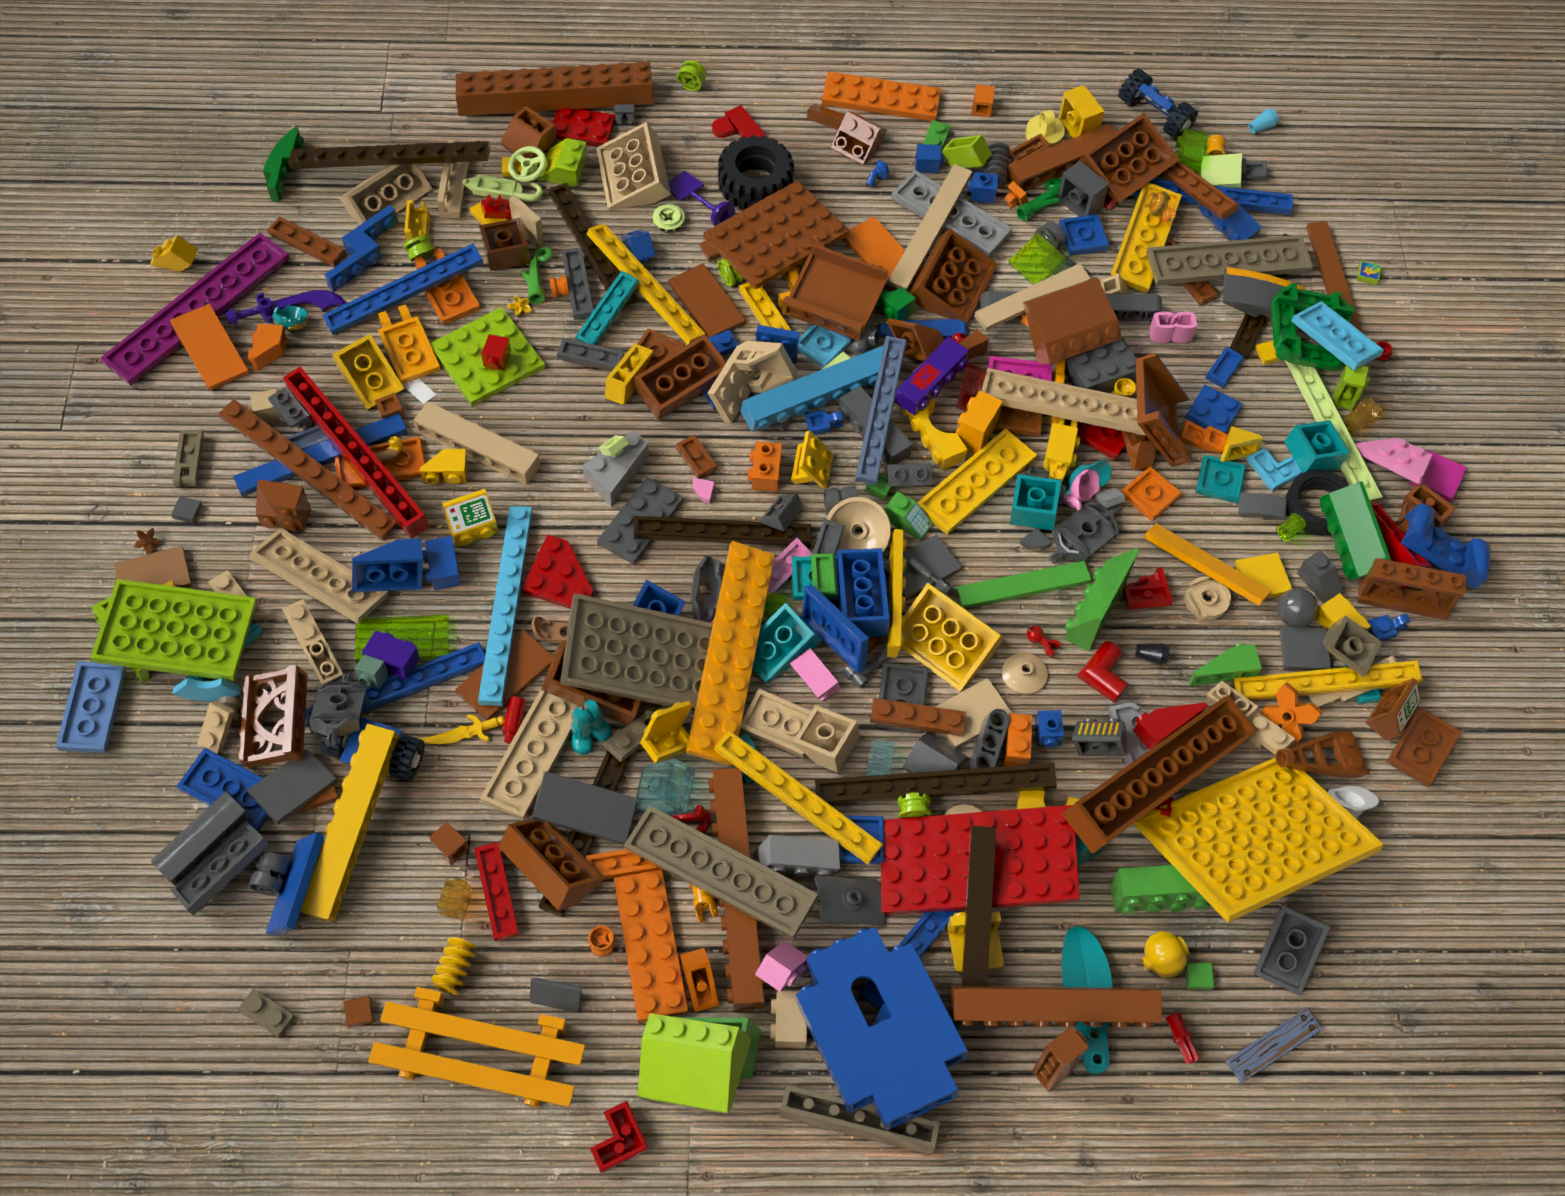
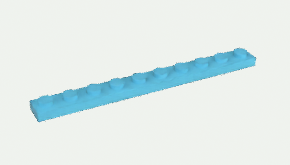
[478,506,533,706]

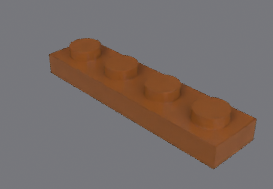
[870,698,966,737]

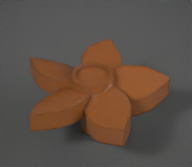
[134,528,162,554]

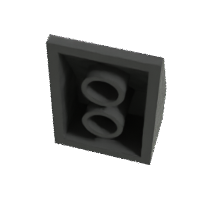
[1253,904,1330,996]

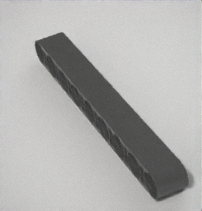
[980,291,1163,322]

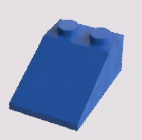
[352,539,423,592]

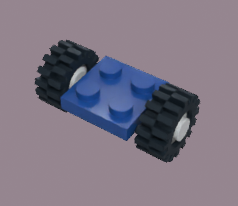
[1118,68,1198,140]
[320,717,425,781]

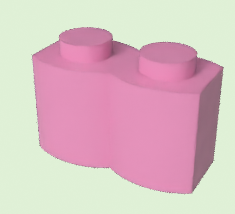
[1149,312,1197,343]

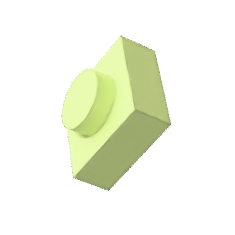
[598,435,629,457]

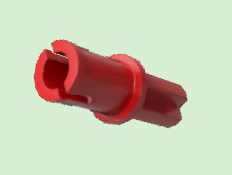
[1165,1012,1200,1064]

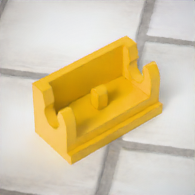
[405,200,431,242]

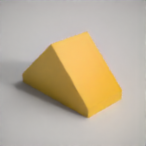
[1220,426,1263,462]

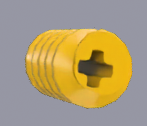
[431,937,477,996]

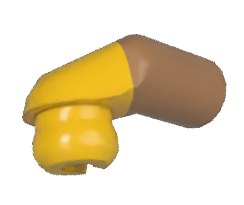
[375,436,403,463]

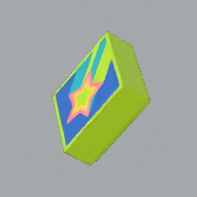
[1357,261,1381,285]

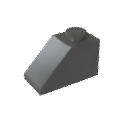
[1297,550,1344,604]

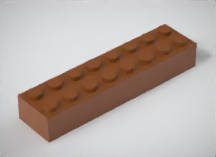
[949,986,1162,1027]

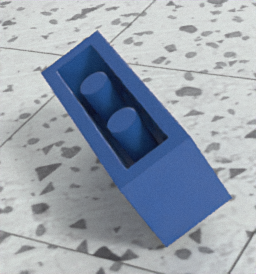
[1199,185,1262,241]

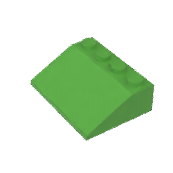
[1064,548,1139,651]

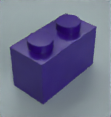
[362,630,420,680]

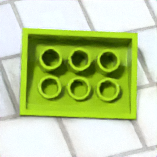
[638,1013,752,1114]

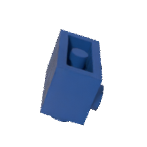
[422,536,461,590]

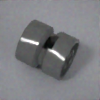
[824,486,858,516]
[248,852,291,896]

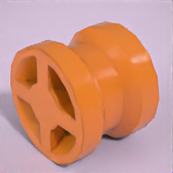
[549,275,569,298]

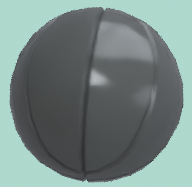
[1277,588,1318,628]

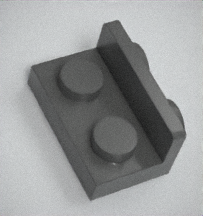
[268,387,313,430]
[885,463,932,487]

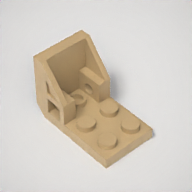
[707,341,798,423]

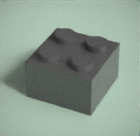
[1057,161,1109,217]

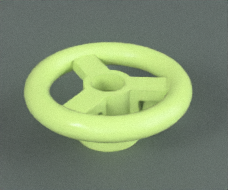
[508,146,546,182]

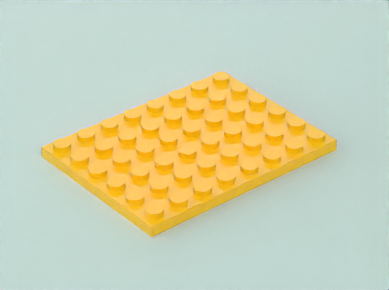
[1134,758,1384,923]

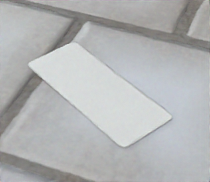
[402,378,436,404]

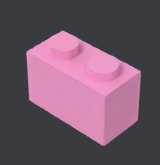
[755,940,808,992]

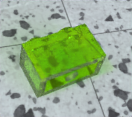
[1175,128,1207,174]

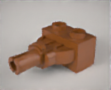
[1396,483,1455,534]

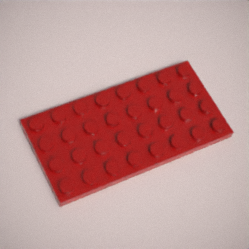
[881,805,1080,915]

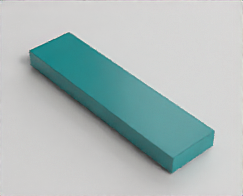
[575,271,640,345]

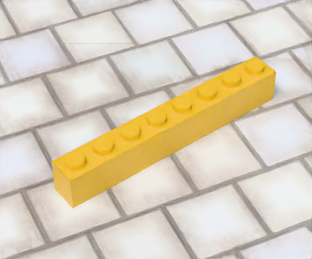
[300,724,400,923]

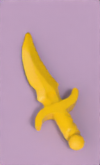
[419,714,505,744]

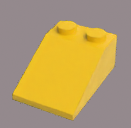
[332,334,404,410]

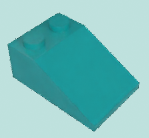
[752,603,823,683]

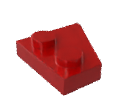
[1122,567,1173,610]

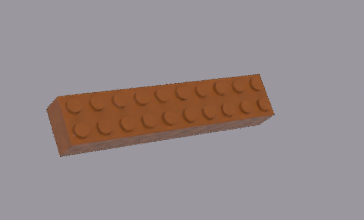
[456,61,654,116]
[1062,695,1258,854]

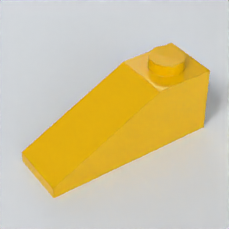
[605,343,654,405]

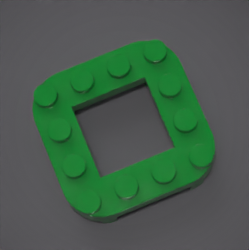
[1271,283,1355,371]

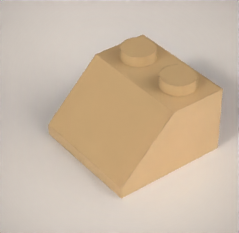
[793,705,860,773]

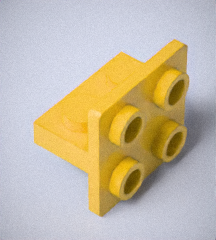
[791,431,833,489]

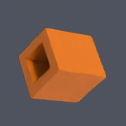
[971,84,995,117]

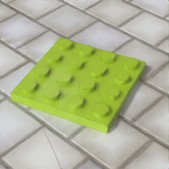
[430,307,545,407]

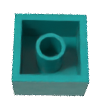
[1284,420,1350,473]
[1010,474,1061,531]

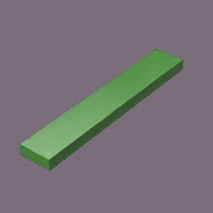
[956,561,1091,609]

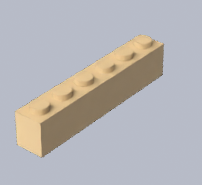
[413,402,540,486]

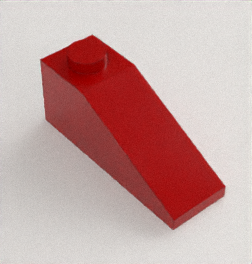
[1133,702,1208,750]

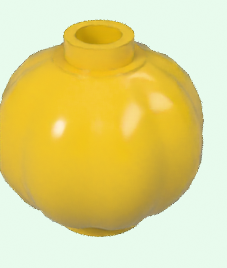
[1141,931,1190,978]

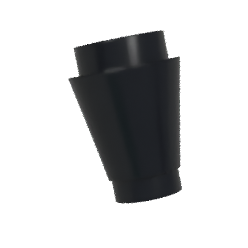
[1135,643,1170,666]

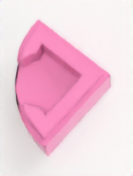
[693,478,714,504]

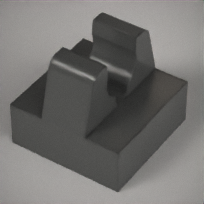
[614,104,635,125]

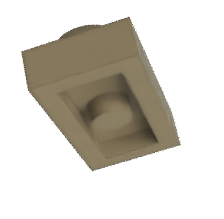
[237,988,296,1039]

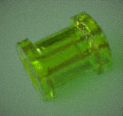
[1276,513,1306,542]

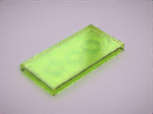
[354,614,449,663]

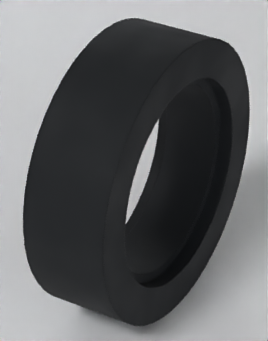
[1285,470,1349,536]

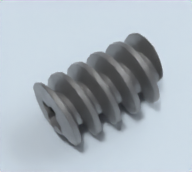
[983,142,1010,187]

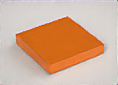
[1121,466,1182,522]

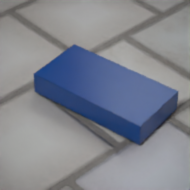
[1205,347,1245,388]

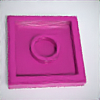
[1409,449,1467,502]

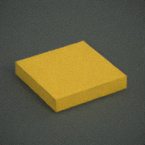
[1234,553,1292,602]

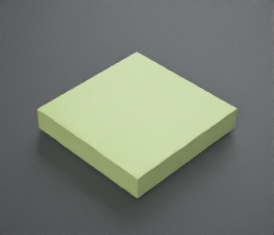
[1201,153,1242,188]

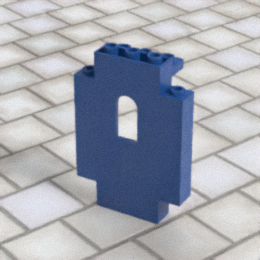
[796,927,967,1131]

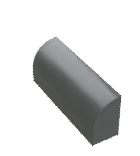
[151,791,252,885]

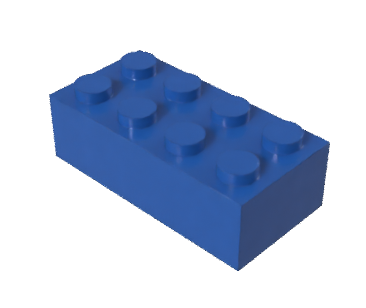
[837,548,890,637]

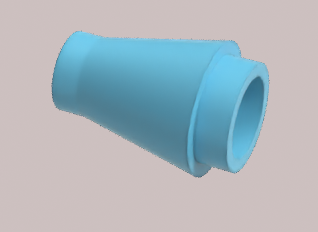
[1248,109,1279,134]

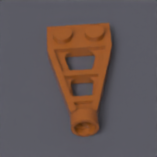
[1275,731,1368,778]

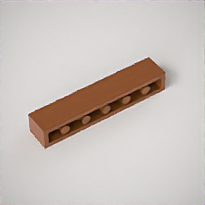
[1007,124,1116,192]

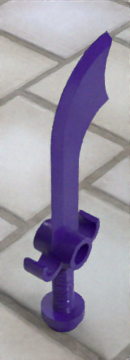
[225,290,346,326]

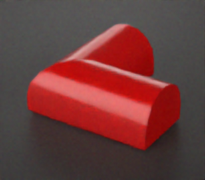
[1077,641,1129,703]
[590,1101,649,1173]

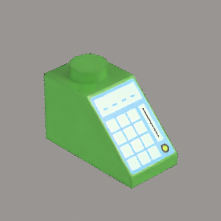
[885,491,933,541]

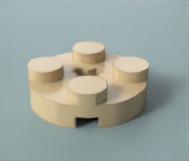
[1184,576,1231,621]

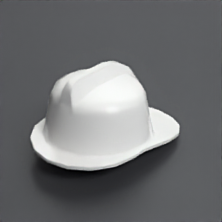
[1328,786,1379,819]

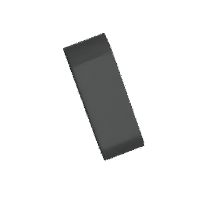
[969,709,1009,769]

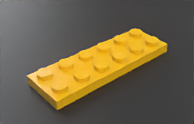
[1109,183,1182,293]
[917,428,1037,535]

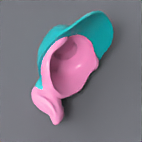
[1062,460,1112,511]

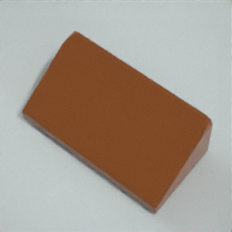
[807,104,845,130]

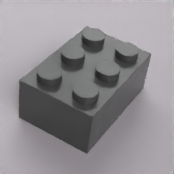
[1064,337,1136,393]

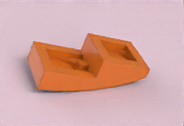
[1178,420,1227,453]

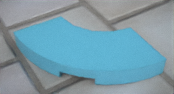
[173,678,242,702]

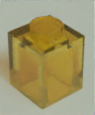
[437,879,473,921]

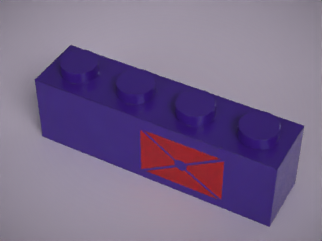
[895,337,969,416]

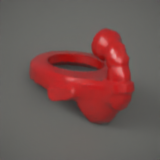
[671,804,711,833]

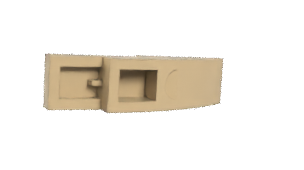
[282,599,343,685]
[1206,681,1295,755]

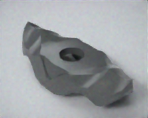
[690,555,723,622]

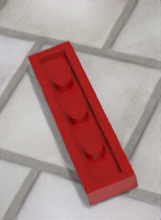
[474,842,519,942]

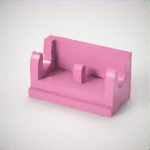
[790,649,840,701]

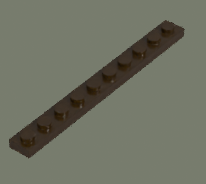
[288,141,491,169]
[815,763,1057,804]

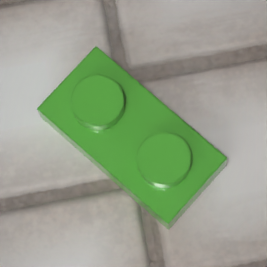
[923,120,951,152]

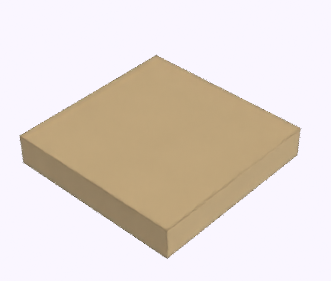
[509,195,544,249]

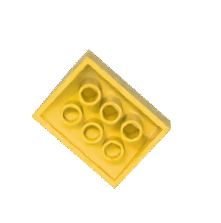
[901,583,1005,692]

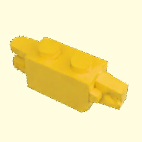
[1043,418,1080,484]

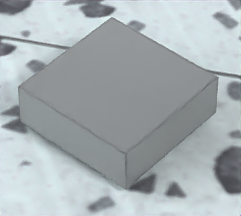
[1095,488,1125,508]

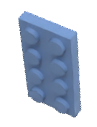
[56,661,127,753]

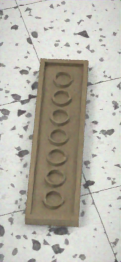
[1146,235,1313,285]
[624,805,819,940]

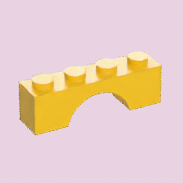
[900,398,967,471]

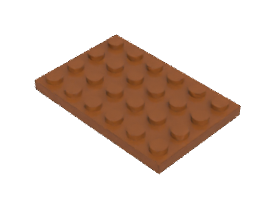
[703,180,850,290]

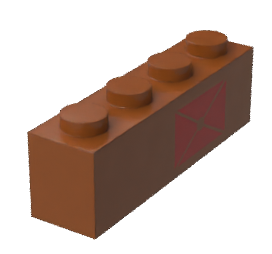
[1031,1026,1089,1092]

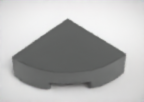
[1020,528,1052,550]

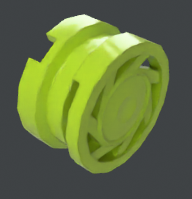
[676,60,707,91]
[403,234,436,262]
[717,259,745,287]
[897,793,932,818]

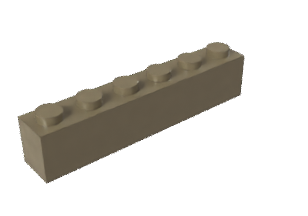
[779,1085,940,1155]

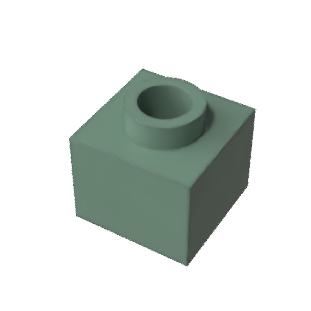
[354,655,389,689]

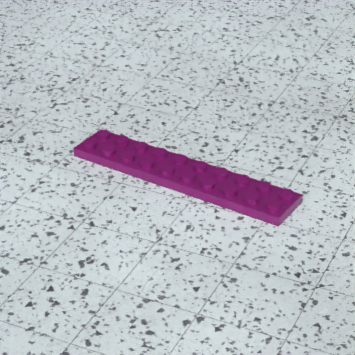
[100,233,290,386]

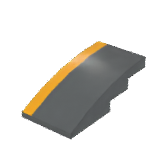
[1223,267,1305,319]

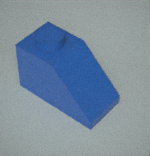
[621,229,656,263]

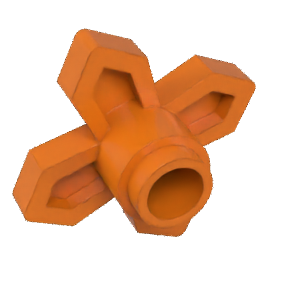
[1260,682,1323,747]

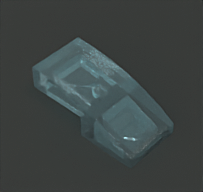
[865,738,895,776]

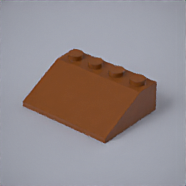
[1079,113,1179,203]
[909,228,997,324]
[1023,277,1122,364]

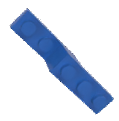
[324,205,398,292]

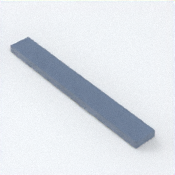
[855,336,907,485]

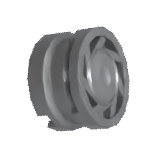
[1034,221,1066,254]

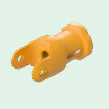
[688,883,718,924]

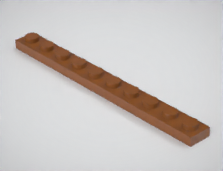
[219,399,398,541]

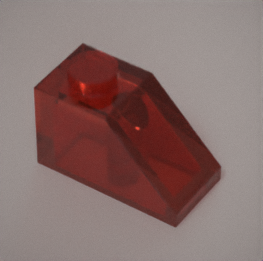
[956,364,987,411]

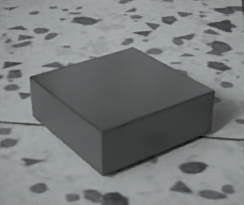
[171,496,202,523]

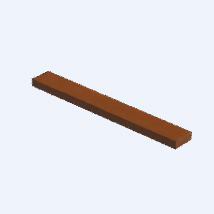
[1306,221,1363,333]

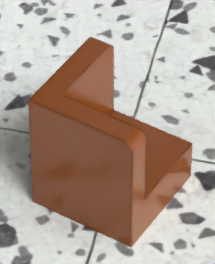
[429,822,469,865]

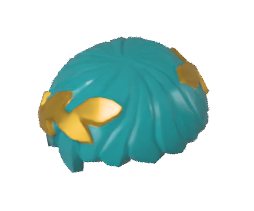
[272,305,308,331]

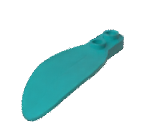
[1061,926,1113,1074]

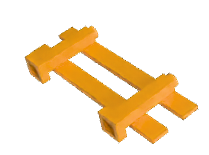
[368,987,585,1108]

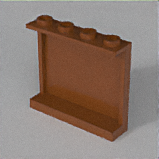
[782,243,889,341]
[1135,353,1192,467]

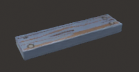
[1226,1008,1322,1083]

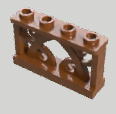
[1357,558,1466,620]
[238,665,308,769]

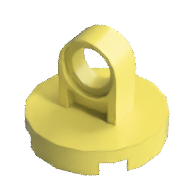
[1025,110,1065,147]

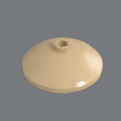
[826,497,891,556]

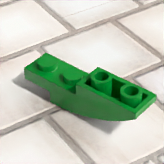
[263,127,304,201]

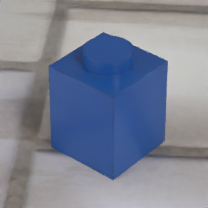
[915,144,944,174]

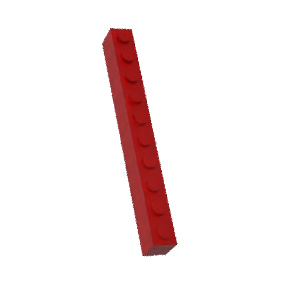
[282,366,430,539]

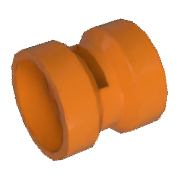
[589,926,615,957]

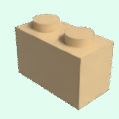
[770,991,807,1049]

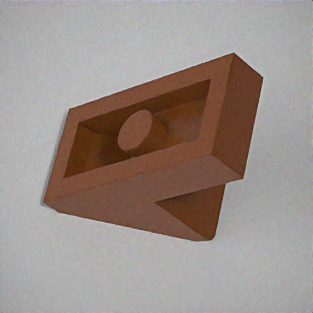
[1122,431,1156,471]

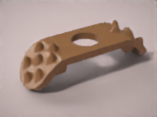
[532,617,569,643]

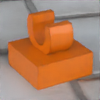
[1004,181,1028,209]

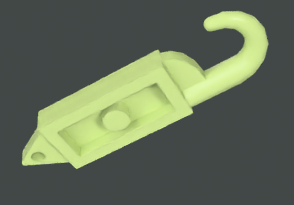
[462,174,543,202]

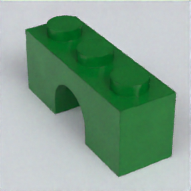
[872,264,916,321]

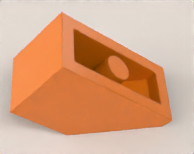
[680,948,719,1012]

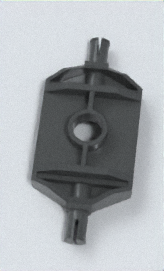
[1049,503,1122,564]
[310,674,367,746]

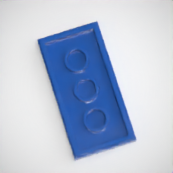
[802,584,869,674]
[176,748,269,832]
[266,832,325,936]

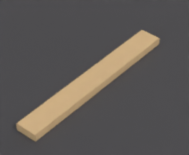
[888,164,972,291]

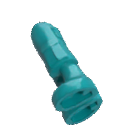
[571,700,612,755]

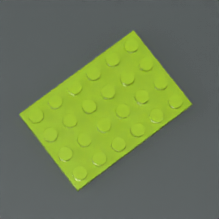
[90,579,257,681]

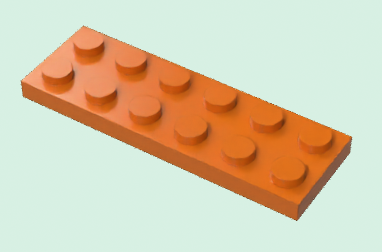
[821,71,941,121]
[614,869,688,1023]

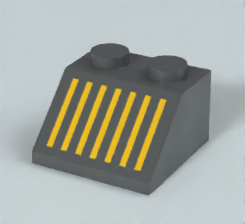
[1072,718,1127,756]

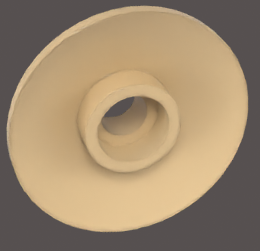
[1002,653,1048,695]

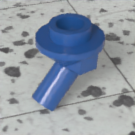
[866,160,889,187]

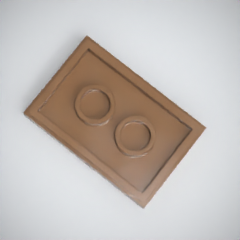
[114,545,192,588]

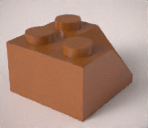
[256,479,311,532]

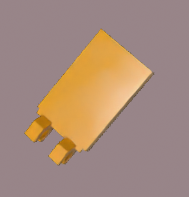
[378,304,441,384]

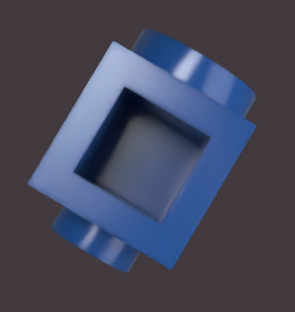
[968,172,998,204]
[1035,710,1064,748]

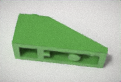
[1189,643,1262,686]

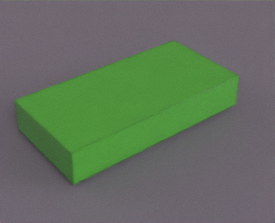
[811,553,837,597]

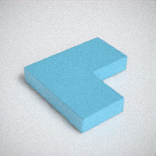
[1246,448,1302,492]

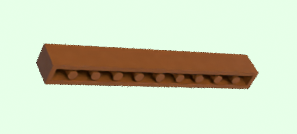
[708,768,764,1011]

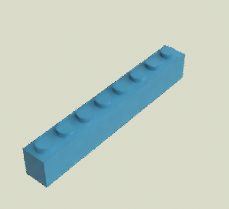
[740,346,903,432]

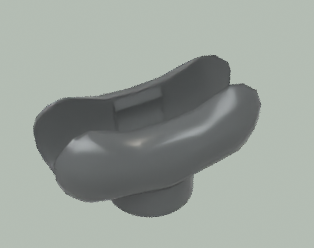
[851,321,879,356]

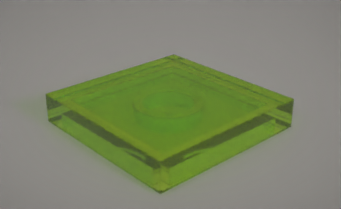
[1008,233,1066,285]

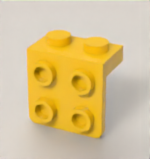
[640,701,692,764]
[947,911,1004,973]

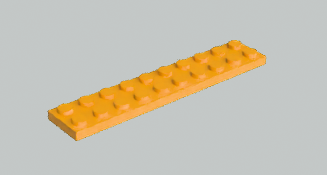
[686,541,775,766]

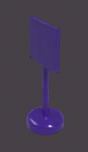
[668,171,735,226]

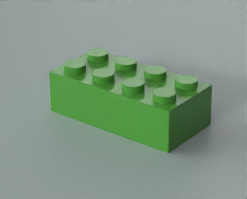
[1110,865,1211,915]

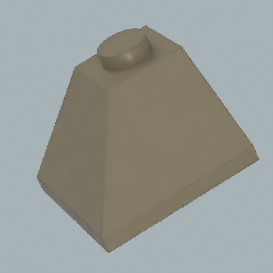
[1322,615,1382,677]

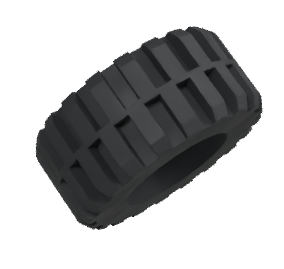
[718,135,794,210]

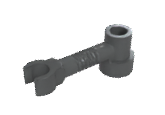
[842,647,892,688]

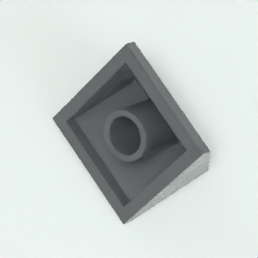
[903,732,968,773]

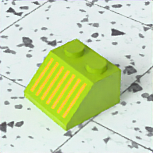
[538,138,588,188]

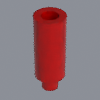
[502,696,526,744]

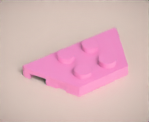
[1355,438,1432,484]

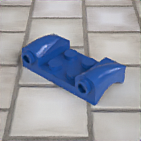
[1401,504,1491,589]

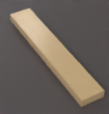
[974,263,1091,331]

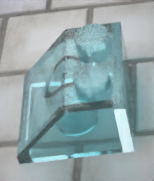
[634,759,695,816]

